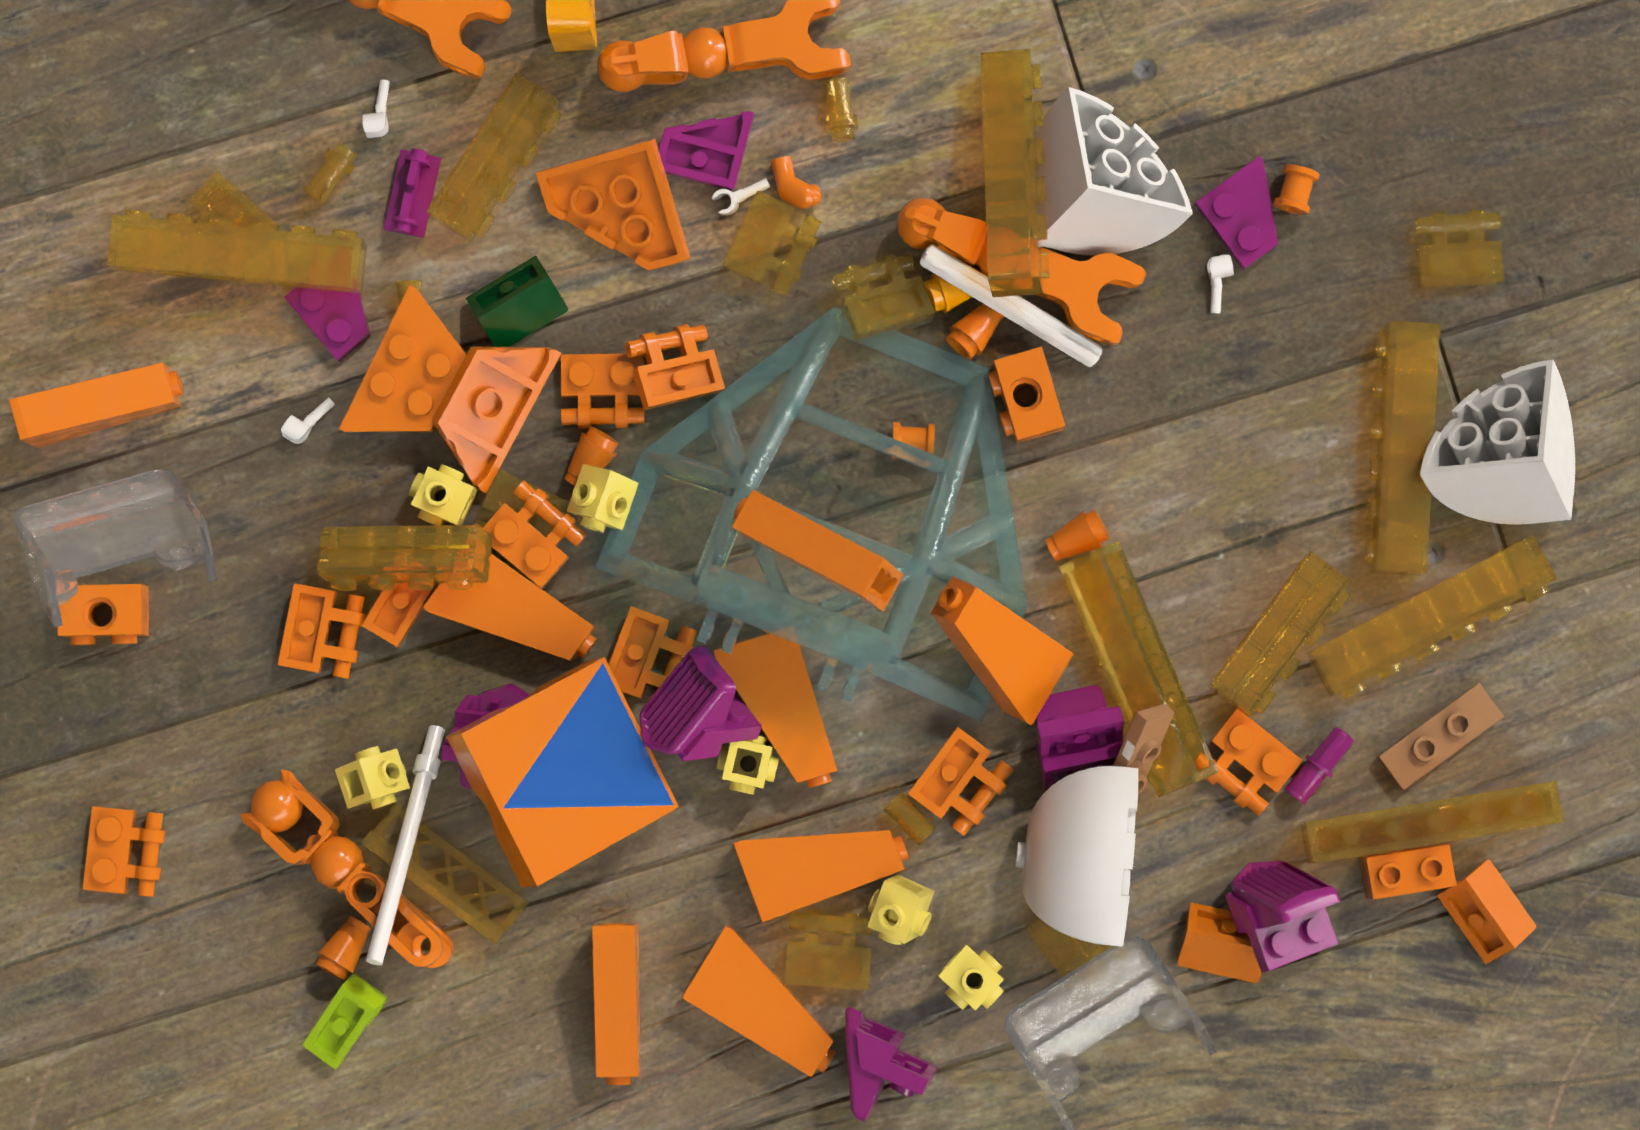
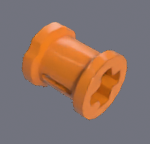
[1273,164,1320,215]
[892,422,935,461]

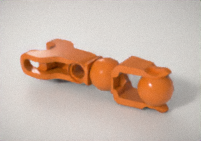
[347,0,513,79]
[597,0,852,92]
[897,197,1146,345]
[240,769,454,968]

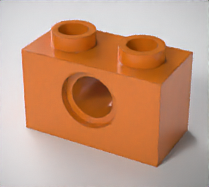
[987,346,1065,444]
[57,584,149,645]
[1359,844,1457,900]

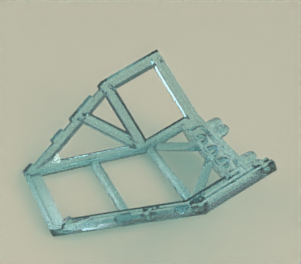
[595,307,1028,722]

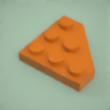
[536,138,691,271]

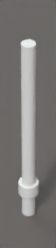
[366,725,445,965]

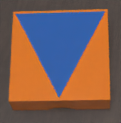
[446,657,679,887]

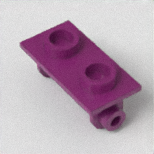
[384,148,441,238]

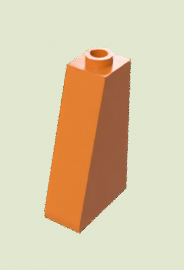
[9,362,184,448]
[732,489,904,612]
[423,540,597,662]
[931,576,1074,726]
[713,626,838,789]
[733,830,909,923]
[592,923,641,1085]
[682,925,836,1077]

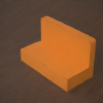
[1437,859,1536,965]
[1177,902,1262,983]

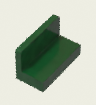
[466,255,568,347]

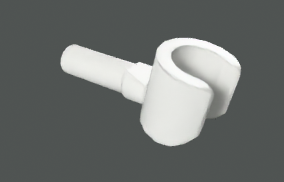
[363,79,390,138]
[712,178,770,215]
[1207,254,1234,313]
[281,397,335,444]

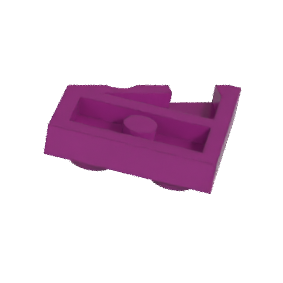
[659,111,755,191]
[1194,156,1278,270]
[284,246,371,362]

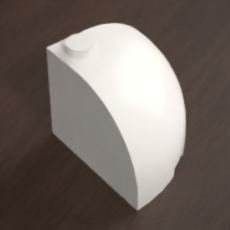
[1027,87,1193,255]
[1420,359,1575,525]
[1015,766,1138,947]

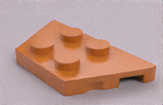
[339,285,467,432]
[432,347,561,493]

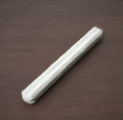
[919,244,1103,367]

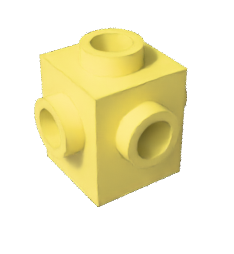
[409,464,478,528]
[567,464,639,533]
[716,736,779,795]
[335,746,410,810]
[867,874,935,945]
[937,944,1004,1011]

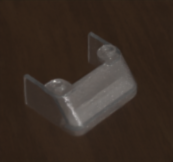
[14,470,217,628]
[1005,937,1217,1130]

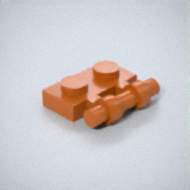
[625,324,725,410]
[561,353,645,429]
[478,481,587,589]
[278,583,366,679]
[609,606,697,699]
[1193,708,1303,816]
[908,727,1014,836]
[83,806,166,897]

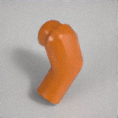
[771,156,822,209]

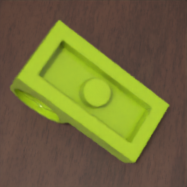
[302,973,388,1070]

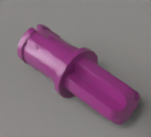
[1284,727,1354,805]

